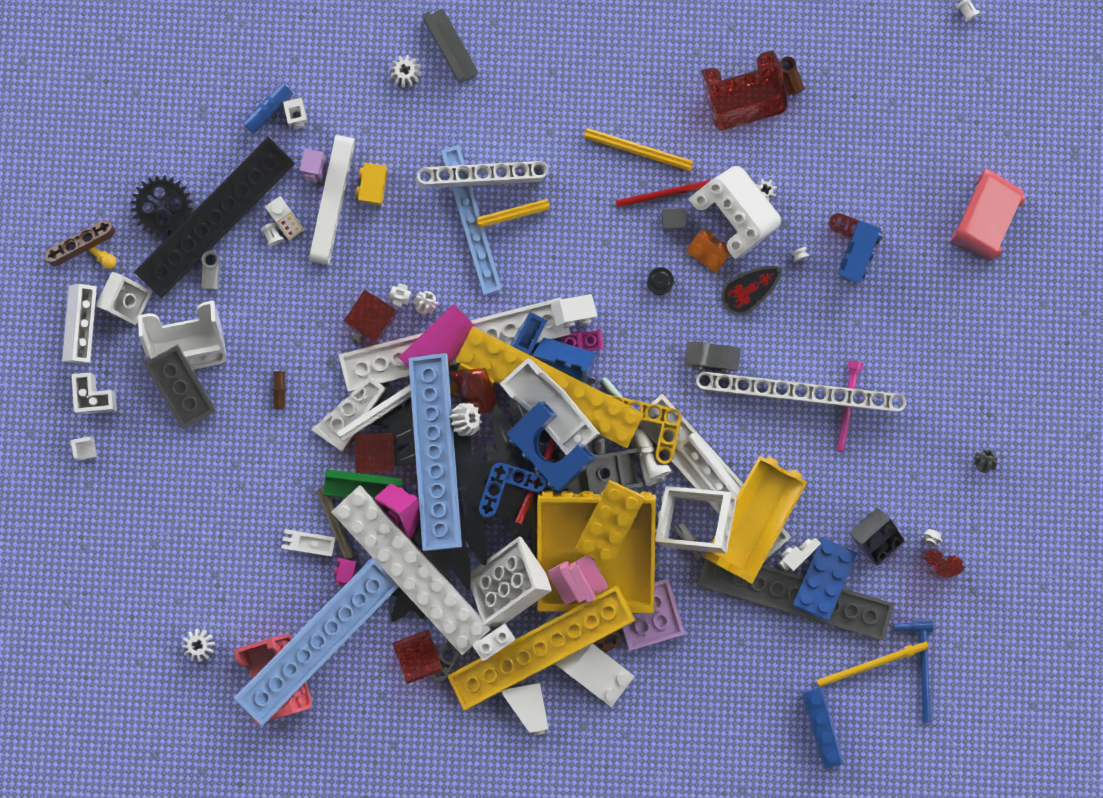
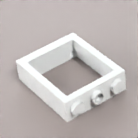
[655,486,737,554]

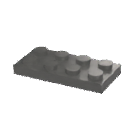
[144,344,216,430]

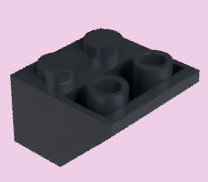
[849,508,905,566]

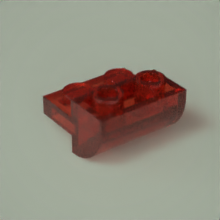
[919,548,965,579]

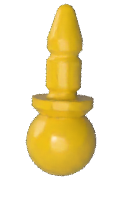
[89,247,117,269]

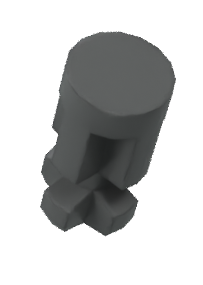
[351,331,364,345]

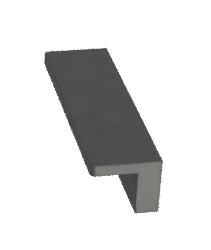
[422,9,478,84]

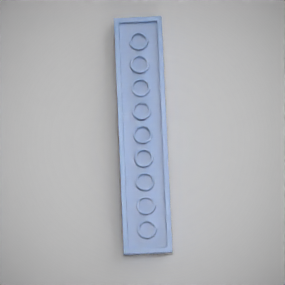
[408,353,462,551]
[234,558,399,726]

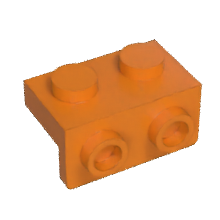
[685,229,730,273]

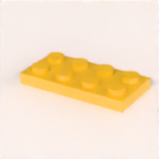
[575,480,645,566]

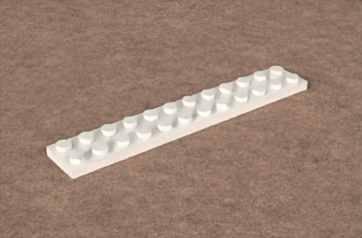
[339,297,570,392]

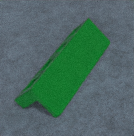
[323,469,403,502]

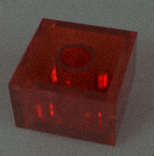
[344,289,398,344]

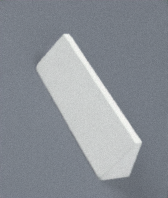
[676,432,741,497]

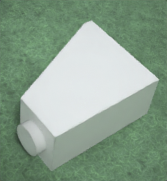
[502,683,549,736]

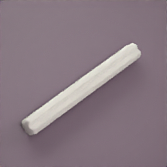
[337,385,411,442]

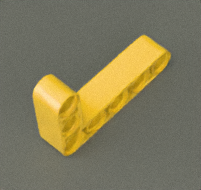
[607,394,682,464]

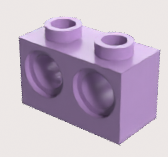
[300,148,327,183]

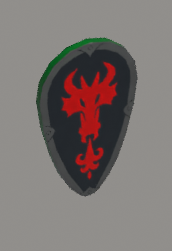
[721,266,782,315]

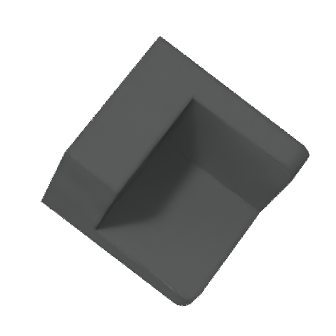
[661,208,686,232]

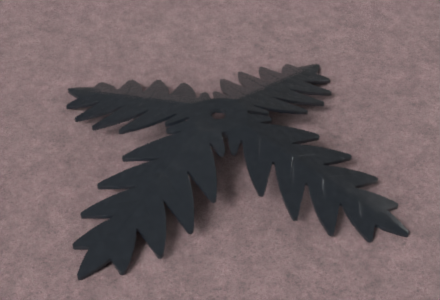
[369,377,595,622]

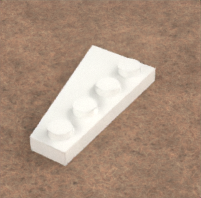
[311,377,386,451]

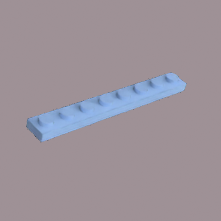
[441,145,502,295]

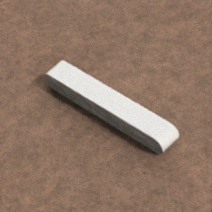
[309,135,355,265]
[415,161,548,188]

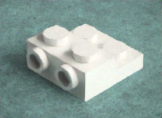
[777,538,821,572]

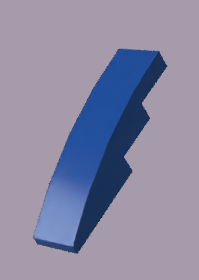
[510,312,547,355]

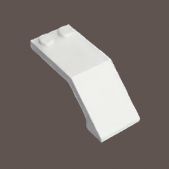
[500,358,600,455]
[543,613,635,707]

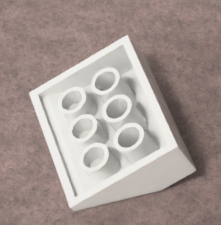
[470,537,552,628]

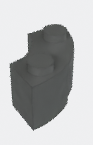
[685,342,741,374]

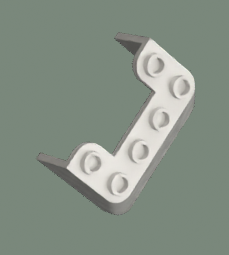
[689,166,781,259]
[138,301,227,370]

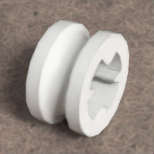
[790,247,810,262]

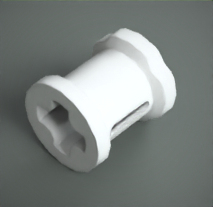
[956,0,980,22]
[260,222,284,247]

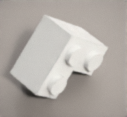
[72,373,117,415]

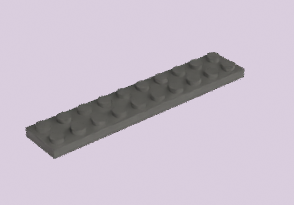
[697,559,894,641]

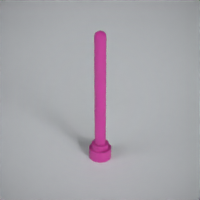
[837,360,864,452]

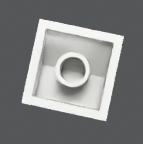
[95,272,153,325]

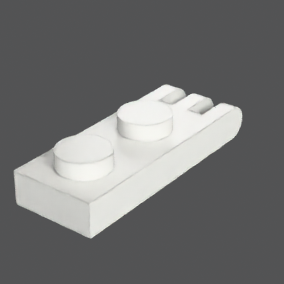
[281,529,336,557]

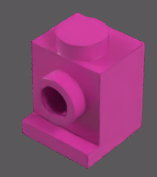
[334,557,358,587]

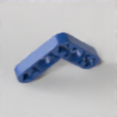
[479,462,546,518]

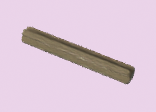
[317,487,354,559]

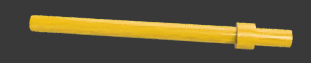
[817,641,929,687]

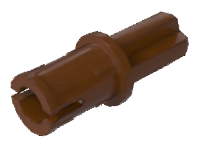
[272,371,287,410]

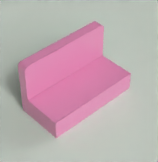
[569,555,608,603]
[548,560,585,605]

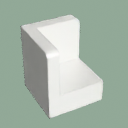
[70,437,97,461]

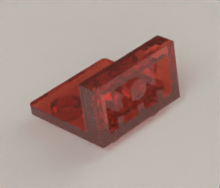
[354,433,395,474]
[392,629,443,684]

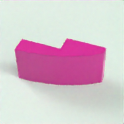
[561,330,604,351]

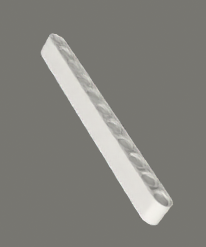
[696,372,906,412]

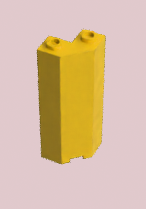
[704,456,807,584]

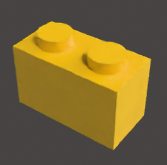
[356,163,388,207]

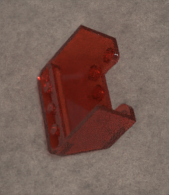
[701,50,788,130]

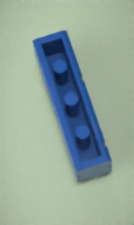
[801,687,844,769]

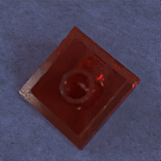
[450,368,498,414]

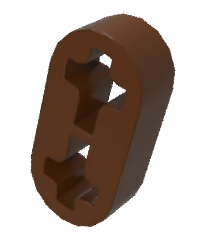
[595,631,621,653]

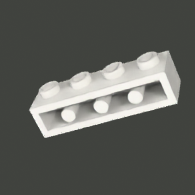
[62,284,97,364]

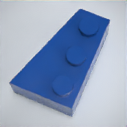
[837,220,883,283]
[533,337,596,383]

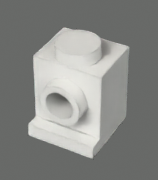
[283,98,308,129]

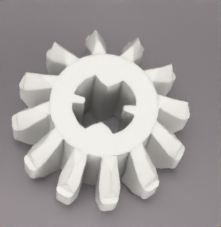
[389,55,422,88]
[449,403,482,436]
[182,629,215,662]

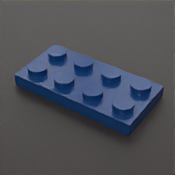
[792,537,857,622]

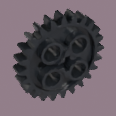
[130,175,193,237]

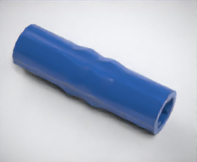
[243,83,293,134]

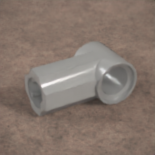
[201,251,221,290]

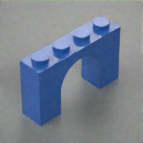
[506,401,596,491]

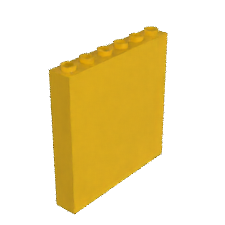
[537,490,656,613]

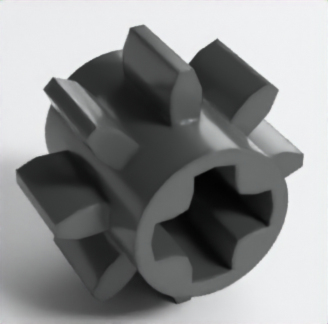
[973,449,998,473]

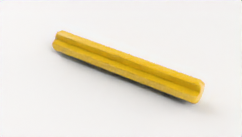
[477,199,550,228]

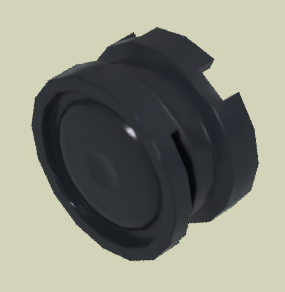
[647,267,674,296]

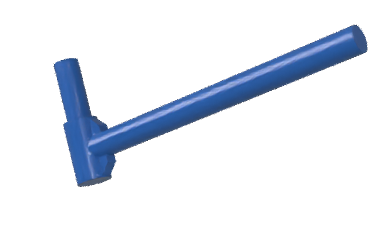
[893,621,933,723]

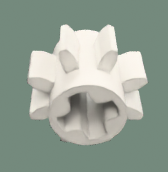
[756,179,777,201]
[389,283,412,308]
[413,291,438,315]

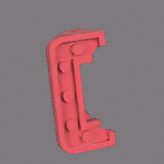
[950,169,1026,261]
[234,634,312,725]

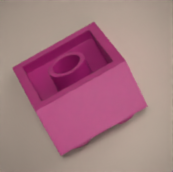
[375,484,420,539]

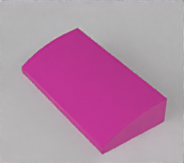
[399,304,477,368]

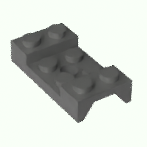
[565,448,643,494]

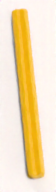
[584,128,693,171]

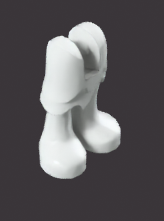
[630,428,671,486]

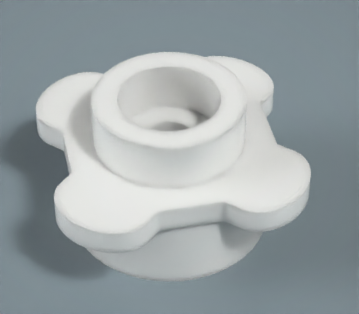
[921,529,942,546]

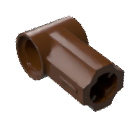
[777,56,805,96]

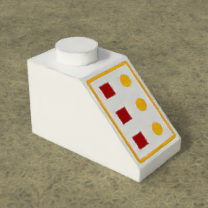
[265,196,305,241]

